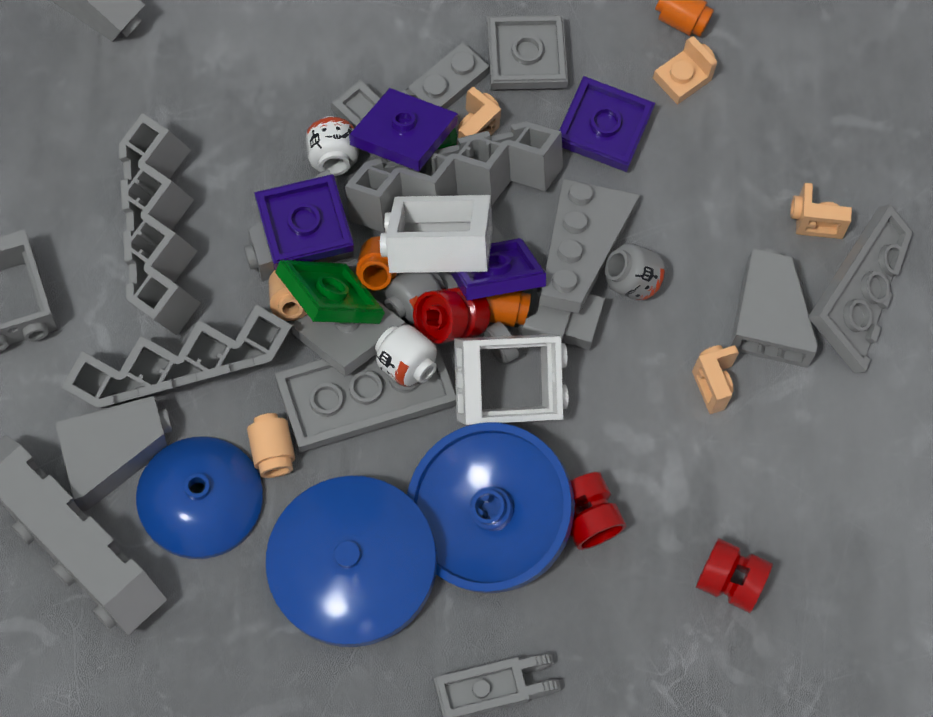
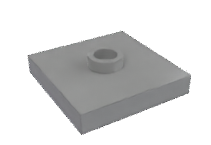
[487,15,568,90]
[291,299,406,377]

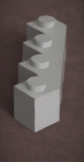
[118,113,201,336]
[345,121,563,233]
[61,305,292,408]
[0,435,167,635]

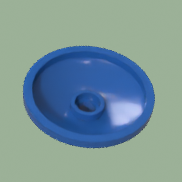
[136,437,263,559]

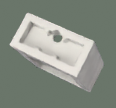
[380,195,493,273]
[454,334,569,425]

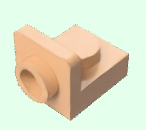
[653,36,717,105]
[457,87,501,145]
[790,183,852,239]
[692,345,739,414]

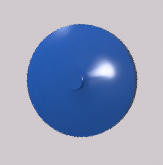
[407,422,575,593]
[266,476,437,647]

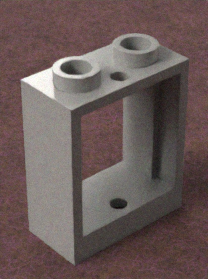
[0,229,57,352]

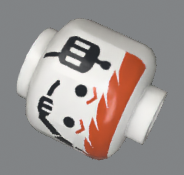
[306,116,359,176]
[375,325,437,387]

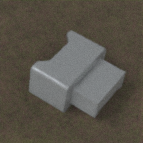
[522,269,605,350]

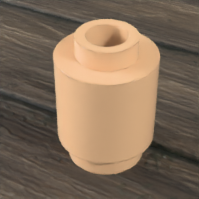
[268,270,307,321]
[247,413,295,478]

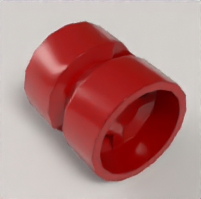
[413,287,491,344]
[570,472,627,550]
[696,538,773,613]

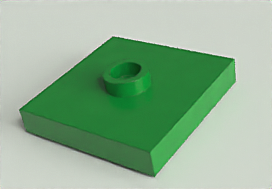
[275,260,385,324]

